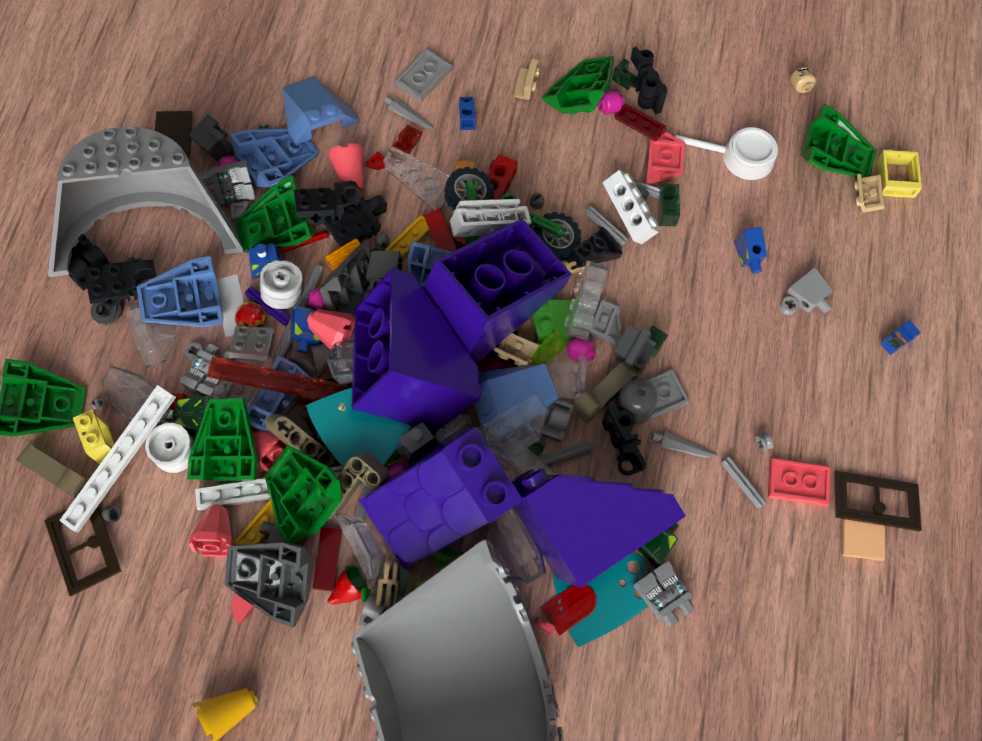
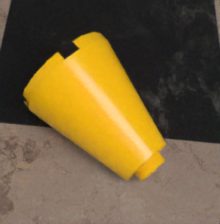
[192,688,258,741]

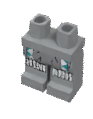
[201,160,255,205]
[179,343,235,399]
[633,561,695,627]

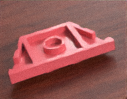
[646,132,685,185]

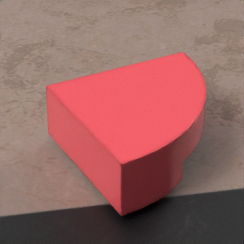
[232,594,254,624]
[534,617,555,636]

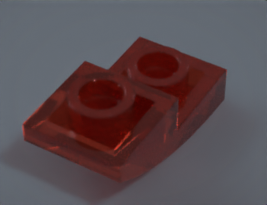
[388,125,422,162]

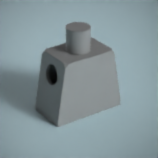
[785,268,833,314]

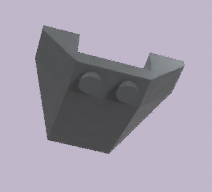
[320,240,371,333]
[225,542,313,627]

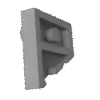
[588,299,622,346]

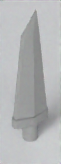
[384,96,435,129]
[652,430,718,458]

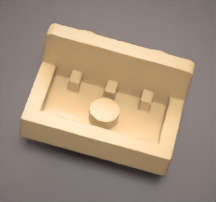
[514,59,540,100]
[854,173,885,213]
[493,333,541,367]

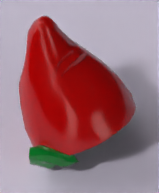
[327,565,371,604]

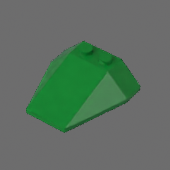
[542,56,614,114]
[800,104,877,178]
[235,175,316,253]
[0,358,86,437]
[187,398,258,481]
[265,445,342,544]

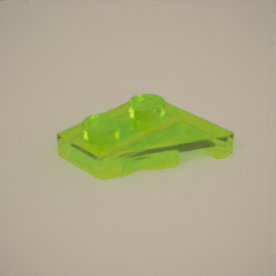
[530,329,567,365]

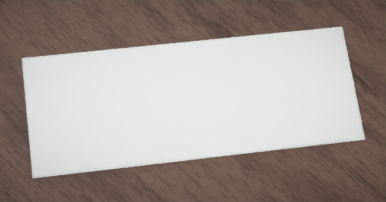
[217,274,244,337]

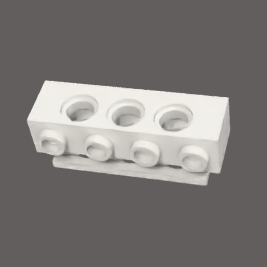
[602,170,660,244]
[450,199,531,237]

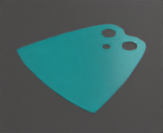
[306,388,411,484]
[552,553,648,647]

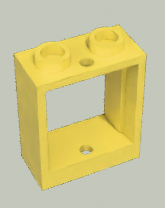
[877,149,922,198]
[73,410,115,464]

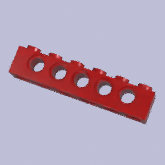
[453,154,518,249]

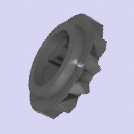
[91,303,123,325]

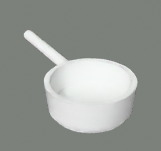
[674,127,778,180]

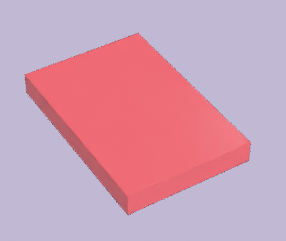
[768,458,831,506]

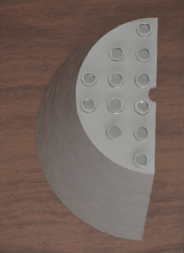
[48,126,243,277]
[351,540,564,741]

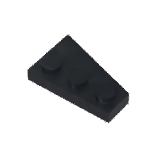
[570,227,623,268]

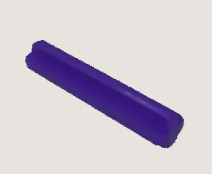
[245,287,291,326]

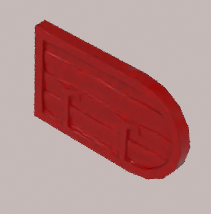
[541,585,597,636]

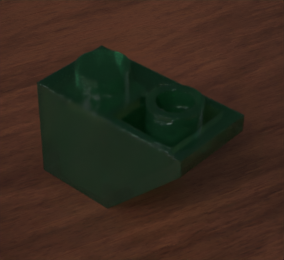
[658,184,680,227]

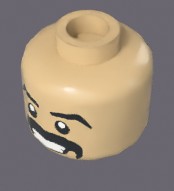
[790,67,816,93]

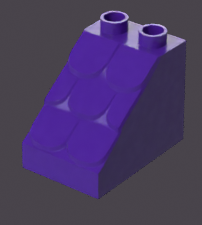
[423,218,572,363]
[351,268,483,432]
[357,427,523,569]
[512,468,686,588]

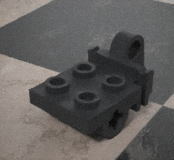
[630,46,668,115]
[294,181,360,226]
[324,195,387,247]
[68,234,111,291]
[84,258,156,307]
[602,403,647,476]

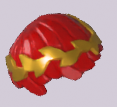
[234,302,267,327]

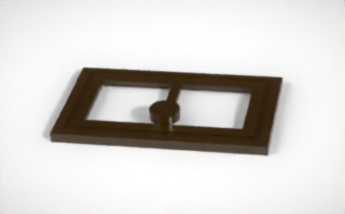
[834,470,922,532]
[44,506,122,596]

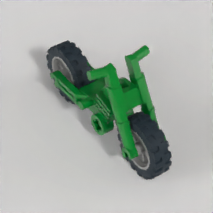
[444,167,582,261]

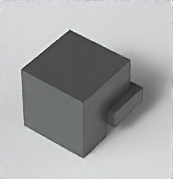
[189,114,235,162]
[366,251,404,283]
[613,325,657,372]

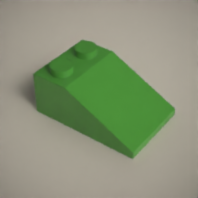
[530,299,591,345]

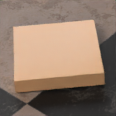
[842,519,885,561]

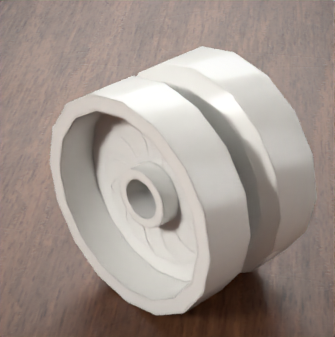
[260,261,302,309]
[145,423,195,473]

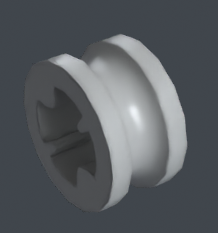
[780,296,799,315]
[185,343,204,362]
[755,432,773,452]

